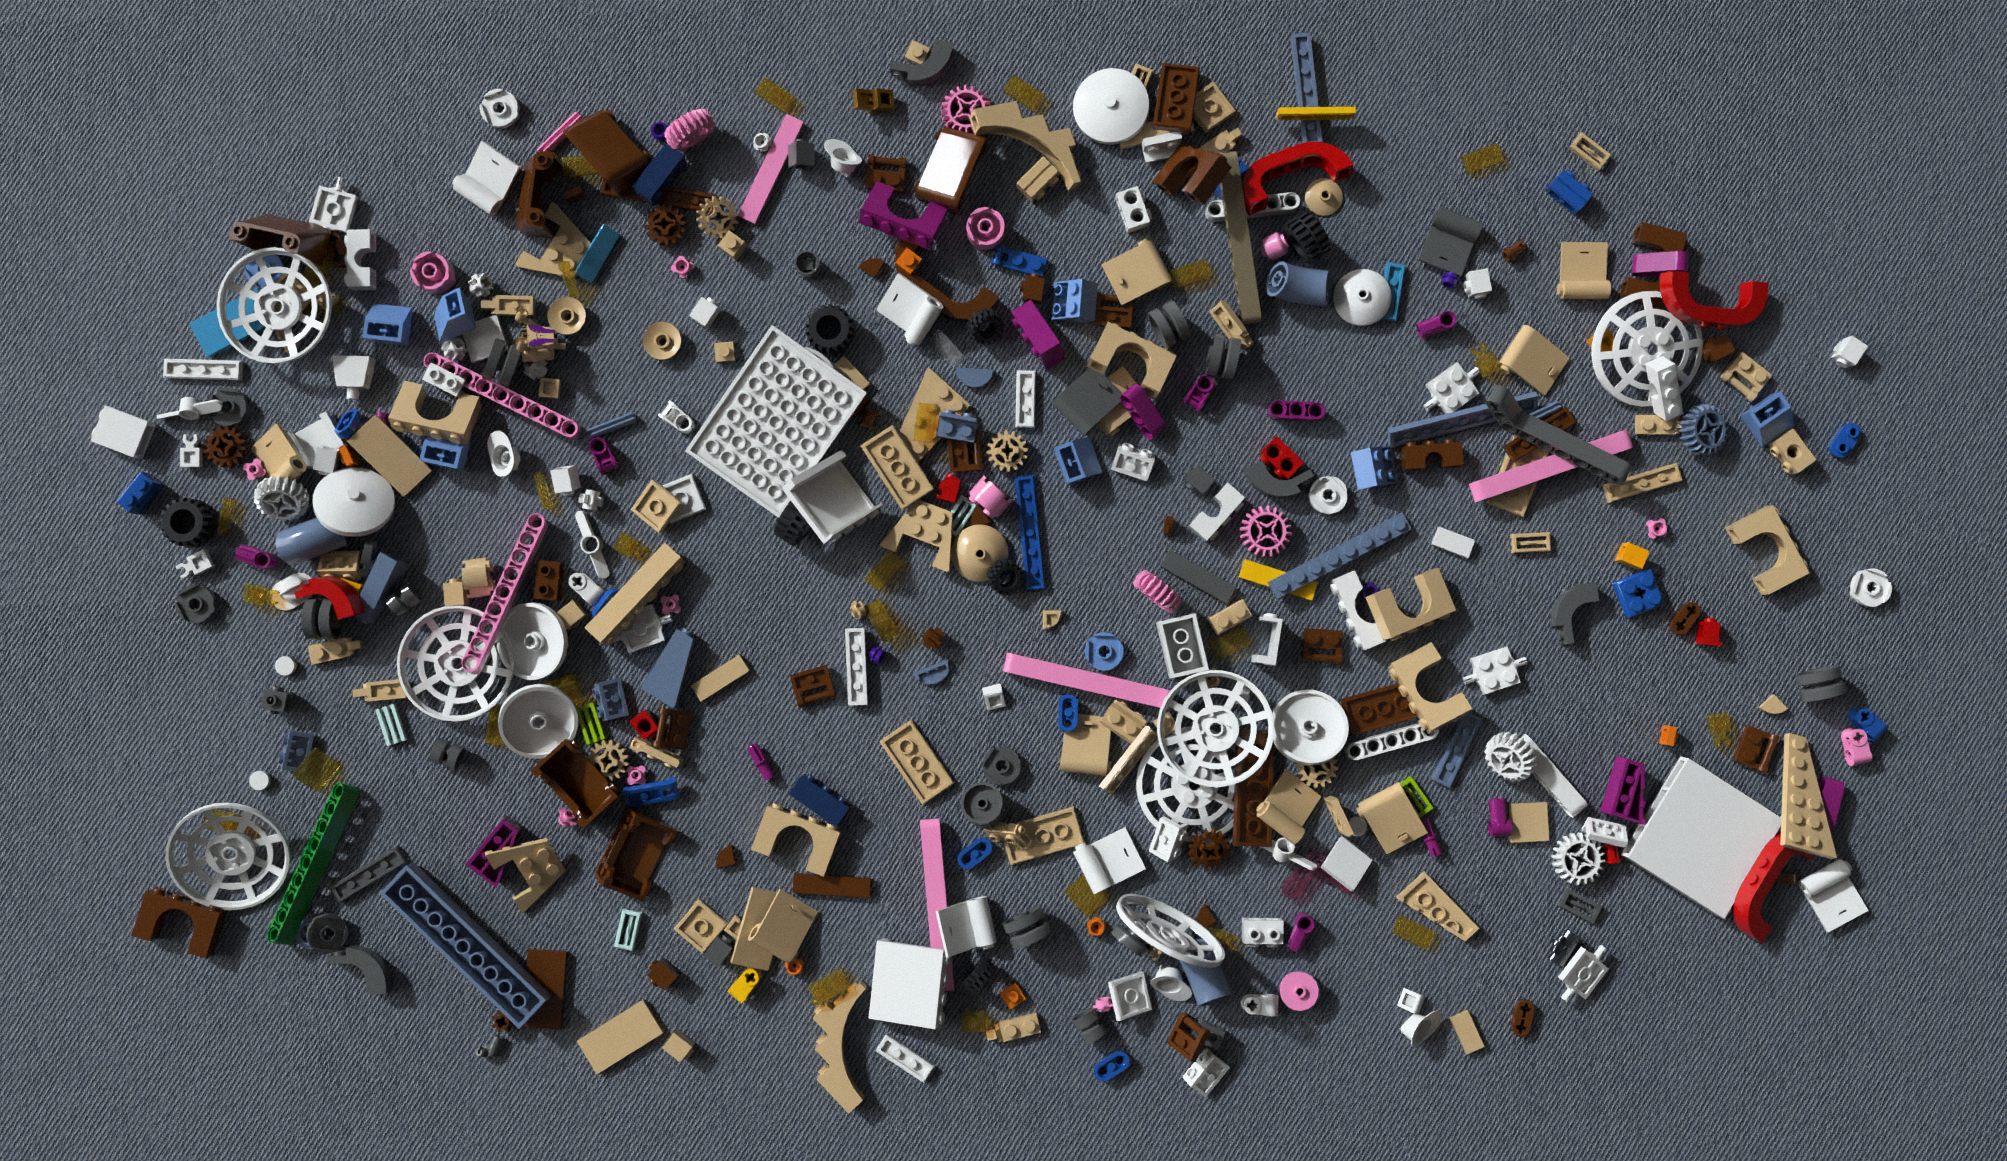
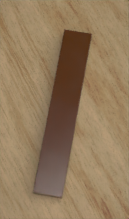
[600,179,717,214]

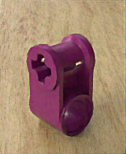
[1182,375,1214,413]
[589,437,620,475]

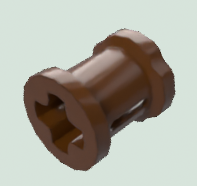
[857,407,880,431]

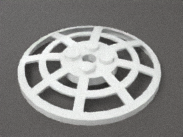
[217,247,332,364]
[1591,291,1703,407]
[397,605,515,721]
[1157,670,1274,787]
[1136,726,1236,842]
[165,803,291,910]
[1116,894,1225,968]

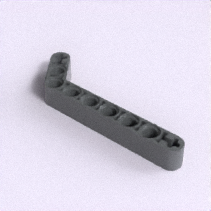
[1486,385,1632,485]

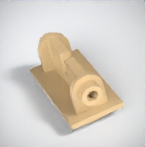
[983,822,1025,844]

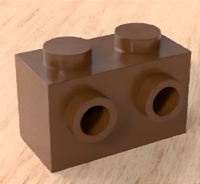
[531,560,564,601]

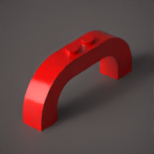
[1242,142,1354,216]
[1660,271,1769,330]
[1734,833,1816,944]

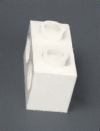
[1115,186,1152,233]

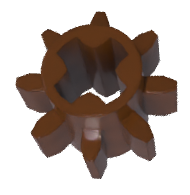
[922,627,945,650]
[492,1010,515,1033]

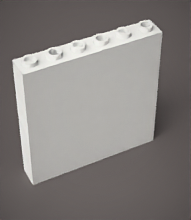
[1621,757,1781,919]

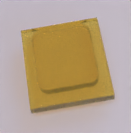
[292,747,341,792]
[1063,873,1109,917]

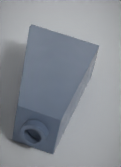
[355,552,409,624]
[640,628,696,708]

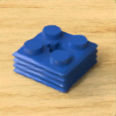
[1612,569,1665,618]

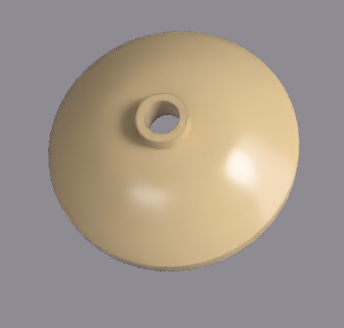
[951,525,1009,582]

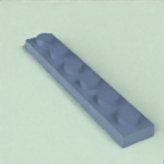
[1290,32,1322,143]

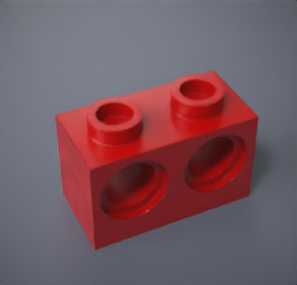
[1258,436,1304,480]

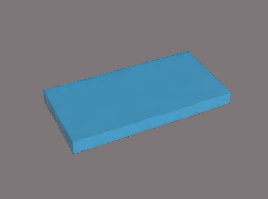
[189,288,266,358]

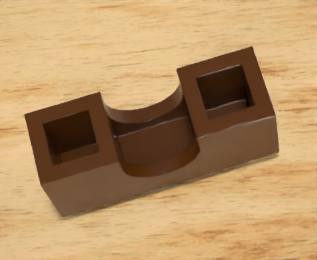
[1400,439,1464,471]

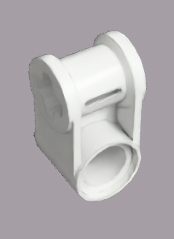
[658,400,696,434]
[569,573,606,607]
[1240,994,1279,1016]

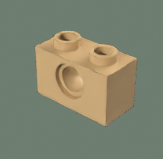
[1767,429,1817,475]

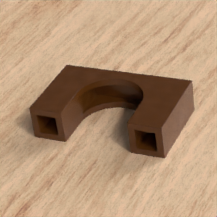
[1152,145,1232,205]
[1618,222,1688,310]
[131,887,227,958]

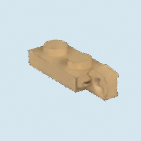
[1200,128,1242,154]
[481,295,536,316]
[1209,299,1253,351]
[1635,415,1683,435]
[308,638,365,665]
[352,679,408,702]
[629,737,684,768]
[986,1013,1041,1042]

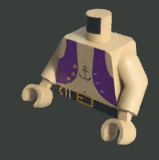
[515,307,566,362]

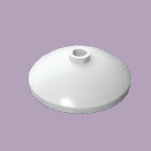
[1333,269,1391,326]

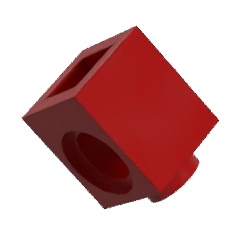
[629,709,659,740]

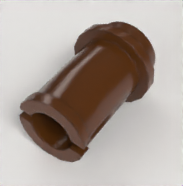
[1502,239,1528,262]
[852,396,871,418]

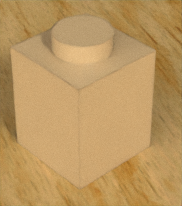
[718,230,747,261]
[443,579,469,606]
[557,600,589,630]
[662,1029,695,1062]

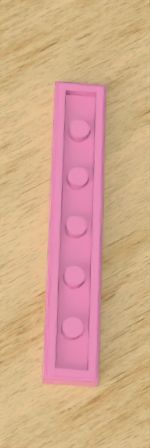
[738,114,804,225]

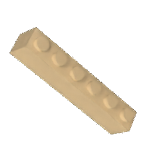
[585,543,685,647]

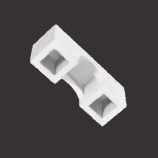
[344,229,376,290]
[1645,356,1683,421]
[1188,482,1245,542]

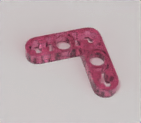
[1281,850,1350,899]

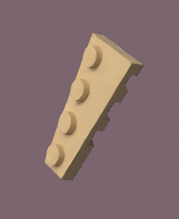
[1396,871,1479,941]

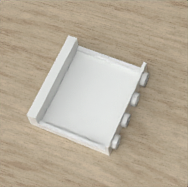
[782,450,883,544]
[869,938,951,1029]

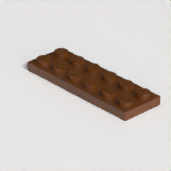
[1233,729,1274,847]

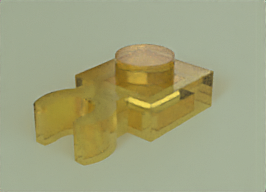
[1470,341,1501,378]
[613,532,650,561]
[243,584,280,605]
[1706,712,1731,747]
[1206,926,1239,950]

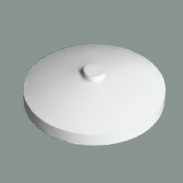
[1073,68,1149,145]
[313,467,395,537]
[496,603,568,680]
[498,684,578,759]
[1272,690,1349,765]

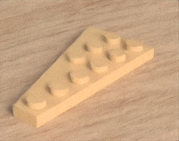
[879,367,971,479]
[1780,733,1837,859]

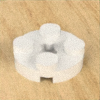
[480,89,520,128]
[1308,476,1347,515]
[1850,568,1892,607]

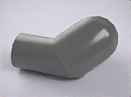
[476,1035,503,1059]

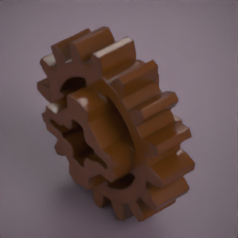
[644,204,687,247]
[203,426,248,468]
[1188,828,1230,869]

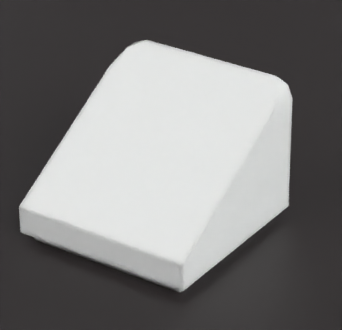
[982,684,1006,711]
[1397,988,1425,1014]

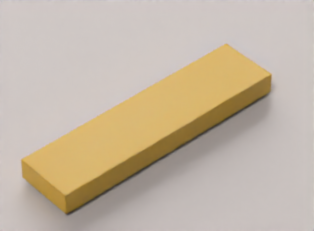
[1276,107,1356,120]
[1238,559,1318,601]

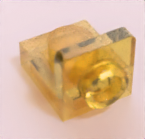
[961,1010,989,1034]

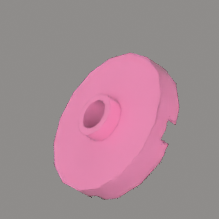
[1279,971,1319,1011]

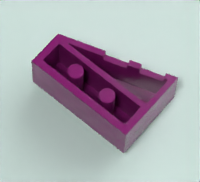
[1011,300,1065,370]
[1600,756,1645,825]
[465,815,521,888]

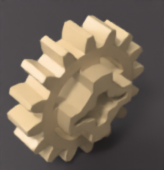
[696,196,738,238]
[987,430,1028,472]
[587,740,630,781]
[1295,759,1338,788]

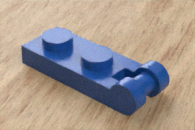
[991,245,1047,277]
[623,777,681,807]

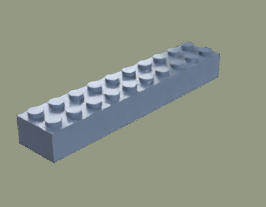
[379,863,552,1029]

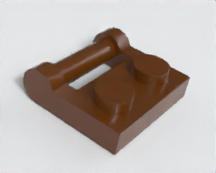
[865,154,907,193]
[1093,292,1133,329]
[948,431,985,473]
[1302,628,1343,665]
[790,665,836,708]
[653,707,692,750]
[1733,725,1781,774]
[1167,1012,1211,1062]

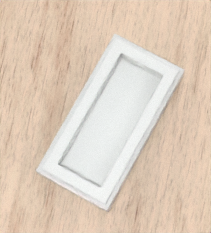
[1431,527,1475,558]

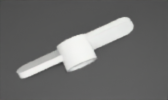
[157,397,223,420]
[575,511,609,579]
[1261,838,1317,871]

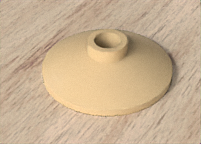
[1305,178,1343,216]
[547,297,586,335]
[643,322,681,360]

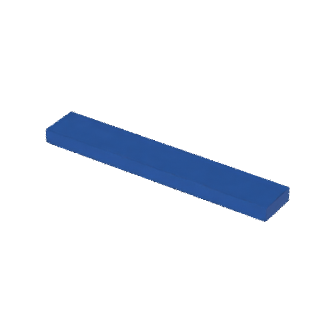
[1015,475,1045,591]

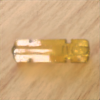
[558,261,581,298]
[533,472,553,509]
[217,497,235,535]

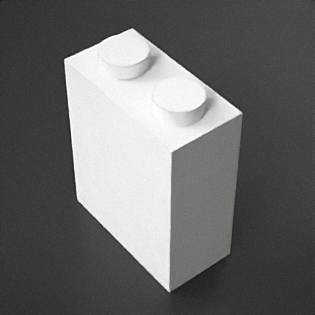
[91,405,156,459]

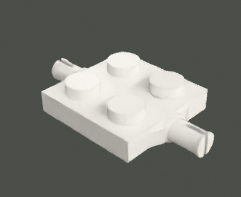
[309,177,359,234]
[1423,362,1480,414]
[613,604,673,653]
[1462,646,1527,695]
[1558,945,1608,1002]

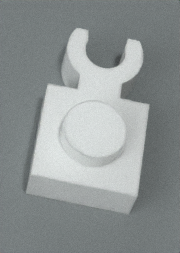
[180,434,203,468]
[176,549,215,578]

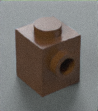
[1020,274,1045,305]
[1702,334,1735,364]
[647,958,681,991]

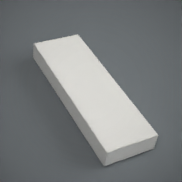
[1015,370,1036,428]
[876,1033,935,1083]

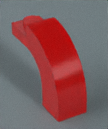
[294,576,365,620]

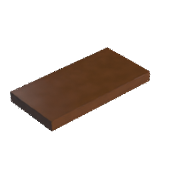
[1153,63,1200,134]
[1340,681,1420,736]
[523,948,568,1030]

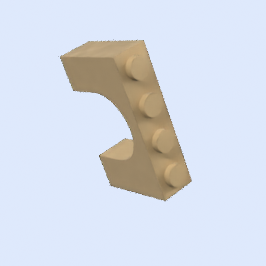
[1086,322,1177,400]
[388,381,482,445]
[1725,505,1809,595]
[1366,568,1456,641]
[1389,642,1472,734]
[751,803,841,877]

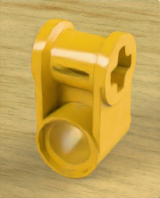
[727,967,762,1004]

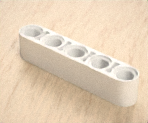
[1205,192,1300,222]
[1344,723,1439,760]
[1522,734,1588,818]

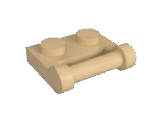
[1720,352,1772,402]

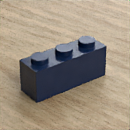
[632,143,687,207]
[789,773,851,827]

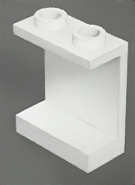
[286,411,350,469]
[1251,613,1283,665]

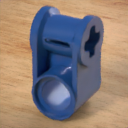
[1847,708,1888,743]

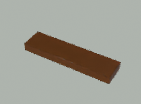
[1503,406,1577,462]
[792,873,871,898]

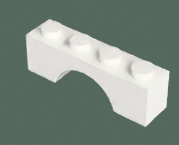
[1330,570,1386,650]

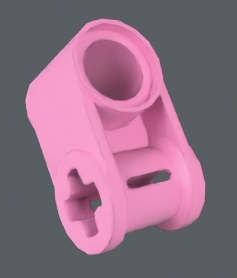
[1841,728,1872,766]

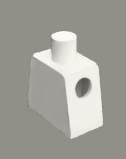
[333,355,376,400]

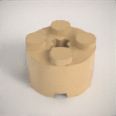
[462,557,497,599]

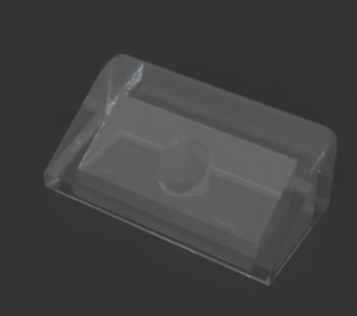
[930,329,964,368]

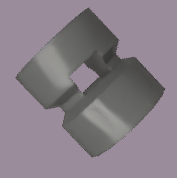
[794,250,822,280]
[385,581,423,617]
[429,738,466,770]
[1072,1007,1107,1045]

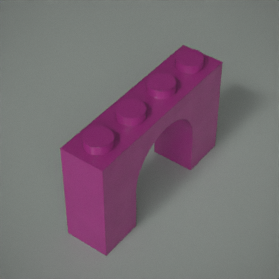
[858,181,948,250]

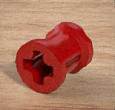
[1601,843,1622,864]

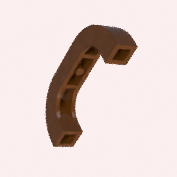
[895,239,999,322]

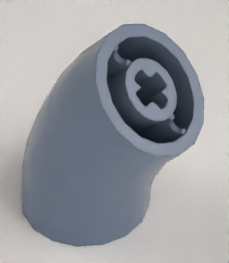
[1266,262,1331,307]
[275,517,347,565]
[1179,939,1233,1007]

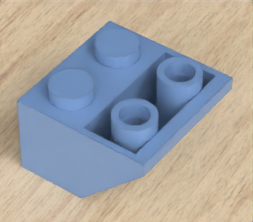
[1051,279,1098,322]
[434,288,476,343]
[363,304,413,346]
[1740,391,1794,447]
[419,434,472,471]
[1054,437,1103,486]
[1351,446,1398,490]

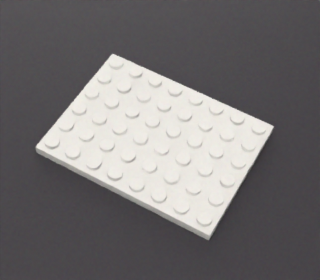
[685,325,867,518]

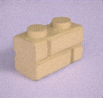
[1016,157,1059,203]
[1207,599,1252,635]

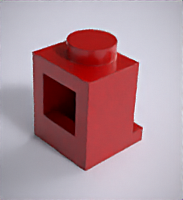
[937,474,961,504]
[1696,618,1723,646]

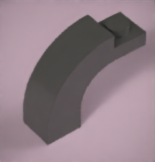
[890,39,954,86]
[1243,460,1314,498]
[1550,582,1599,644]
[327,945,392,994]

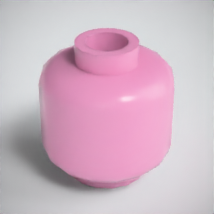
[1260,232,1290,260]

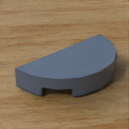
[956,367,994,388]
[913,660,950,685]

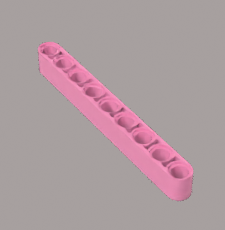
[424,352,582,439]
[1469,429,1633,502]
[461,513,548,674]
[1003,653,1171,710]
[920,818,954,991]

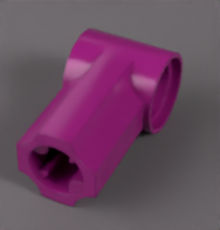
[1416,311,1457,339]
[235,544,279,570]
[1488,798,1512,837]
[1285,912,1314,953]

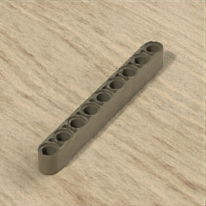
[1220,151,1262,325]

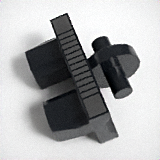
[1548,929,1584,967]

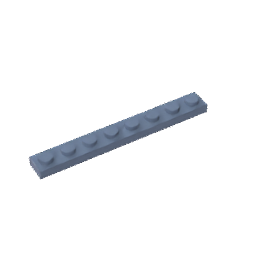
[1388,392,1538,448]
[1268,512,1411,600]

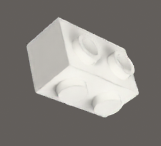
[1242,918,1283,947]

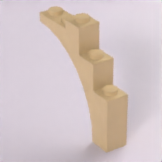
[969,101,1081,191]
[813,980,867,1114]

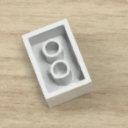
[1156,613,1209,678]

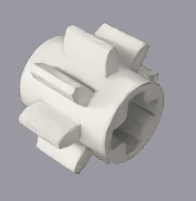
[468,273,494,297]
[441,337,468,361]
[523,360,548,380]
[578,489,604,511]

